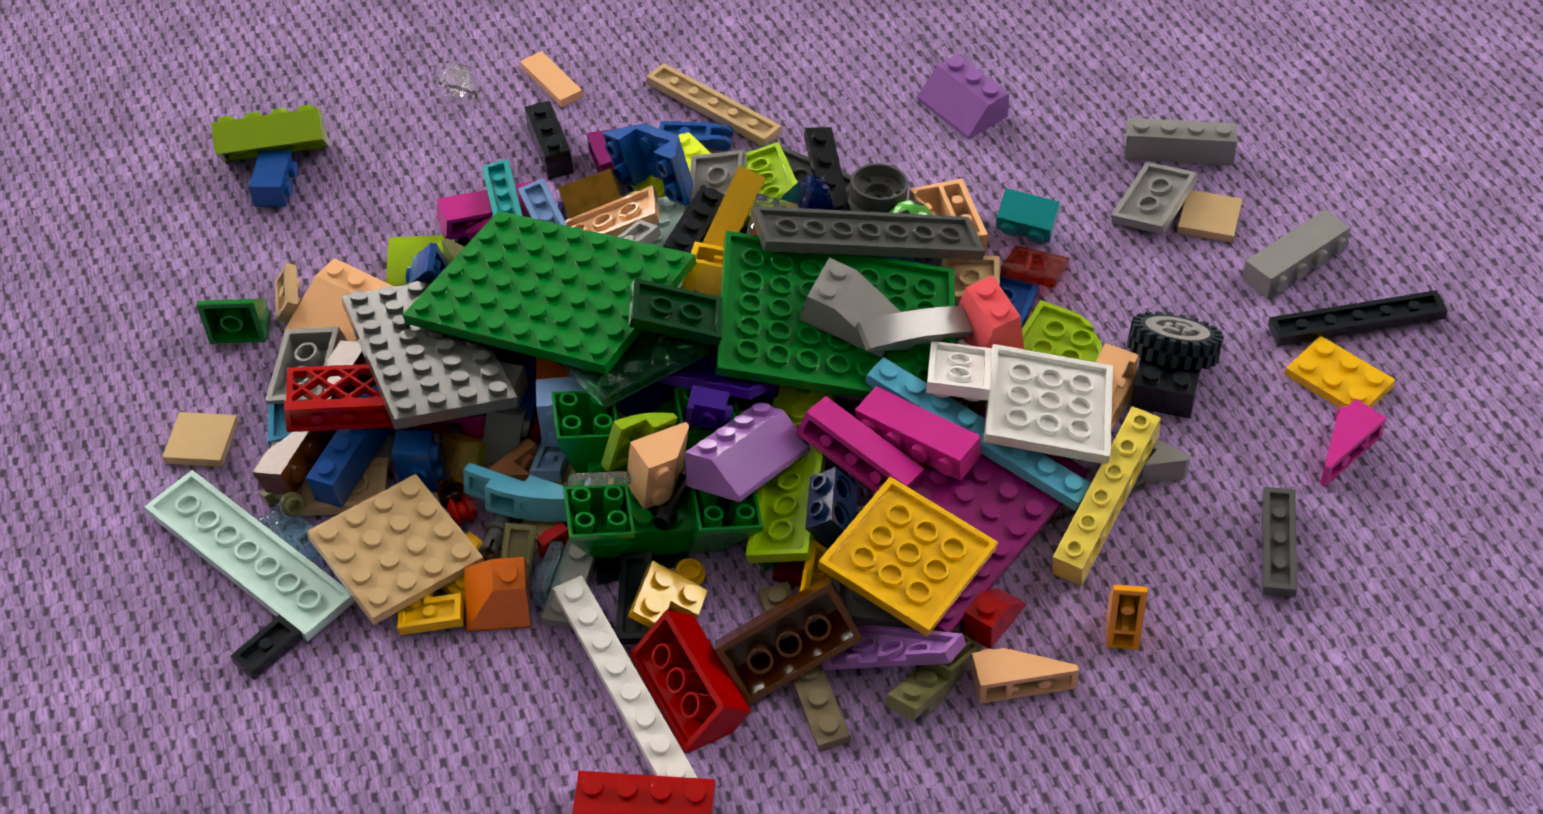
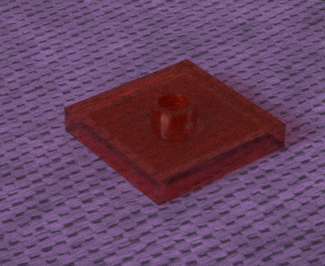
[1000,245,1070,288]

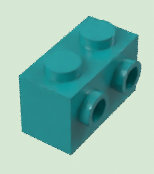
[996,188,1060,242]

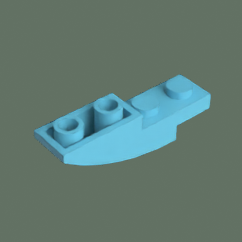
[463,462,567,522]

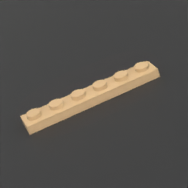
[646,63,782,147]

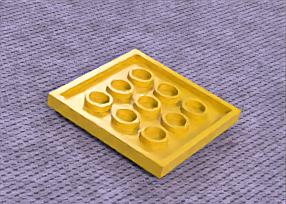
[817,476,998,637]

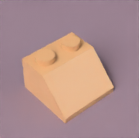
[626,422,689,509]

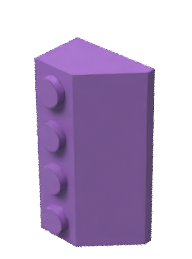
[685,403,810,502]

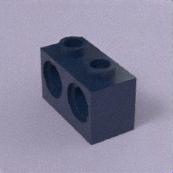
[805,467,858,548]

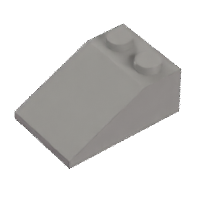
[799,257,901,358]
[265,327,348,404]

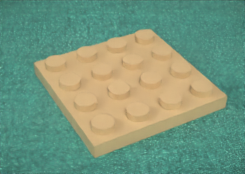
[307,474,483,625]

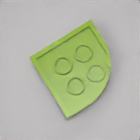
[1022,300,1102,362]

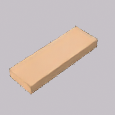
[520,51,583,107]

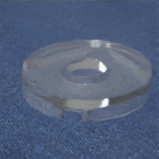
[568,471,632,487]

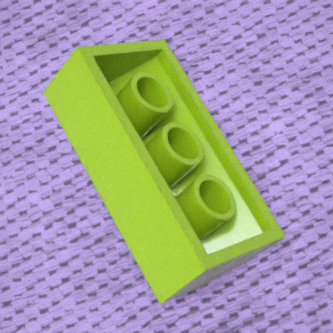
[210,105,330,162]

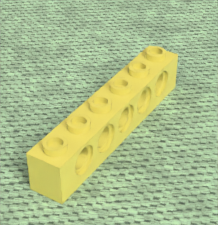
[1052,406,1161,586]

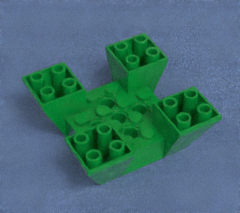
[551,387,763,559]

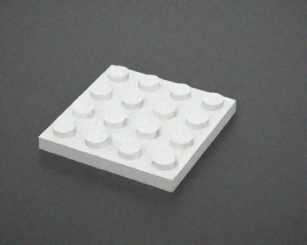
[983,344,1113,464]

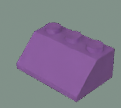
[917,54,1009,139]

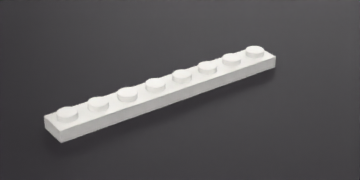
[553,575,698,778]

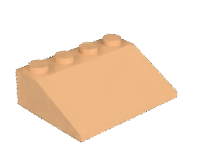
[284,258,394,341]

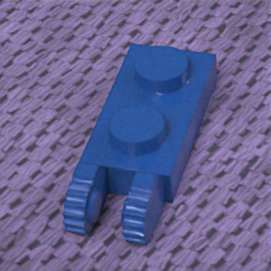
[659,121,733,151]

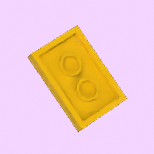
[1284,336,1395,408]

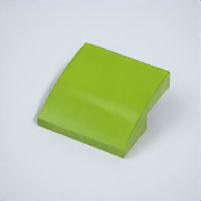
[386,235,445,287]
[601,413,678,472]

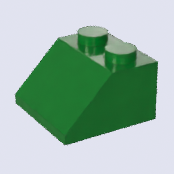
[196,298,271,344]

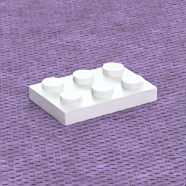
[926,341,991,402]

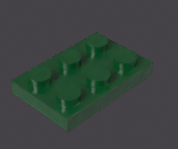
[629,278,722,347]

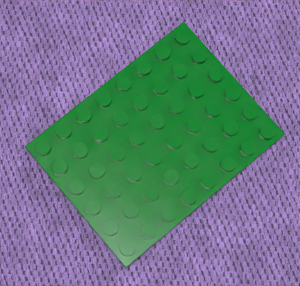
[402,211,697,375]
[715,230,957,401]

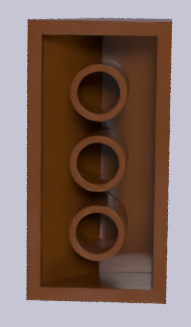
[715,575,863,706]

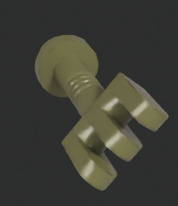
[259,490,305,517]

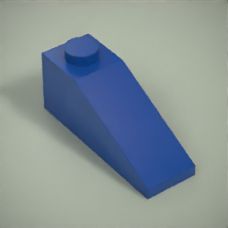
[406,243,448,283]

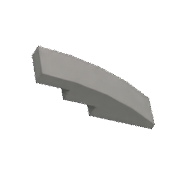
[856,306,973,351]

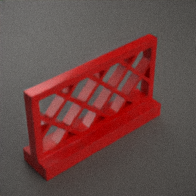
[284,364,394,432]

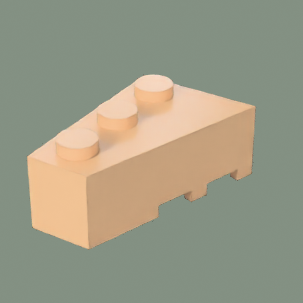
[909,178,988,256]
[1096,343,1139,431]

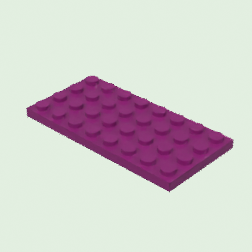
[911,406,1089,633]

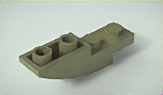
[885,634,982,721]

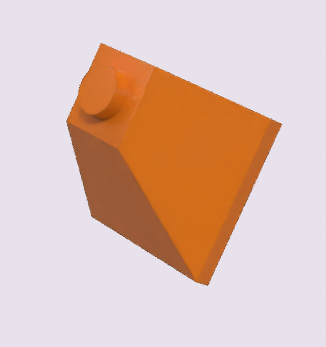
[464,557,531,632]

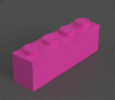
[437,181,535,240]
[855,386,981,481]
[796,396,925,493]

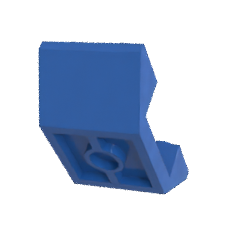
[603,123,693,206]

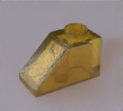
[439,432,486,483]

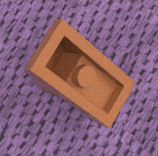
[488,438,537,481]

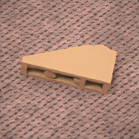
[971,648,1079,704]

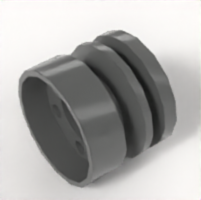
[849,163,909,213]

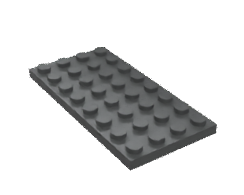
[342,281,518,430]

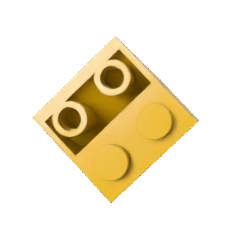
[682,241,723,297]

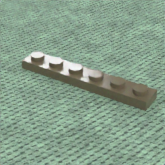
[758,581,850,752]

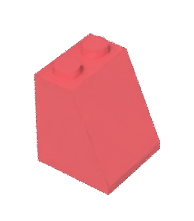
[956,275,1024,349]

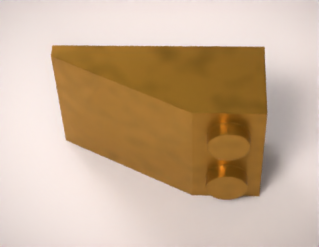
[558,169,622,219]

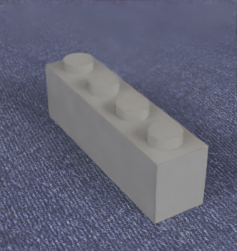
[1124,118,1237,165]
[1242,209,1351,299]

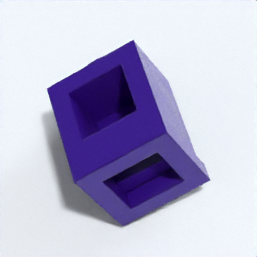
[685,385,733,430]

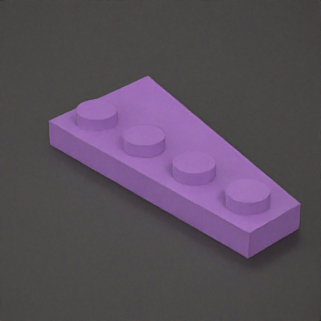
[822,623,966,670]

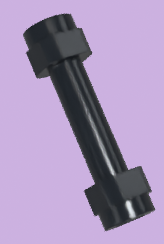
[653,467,690,531]

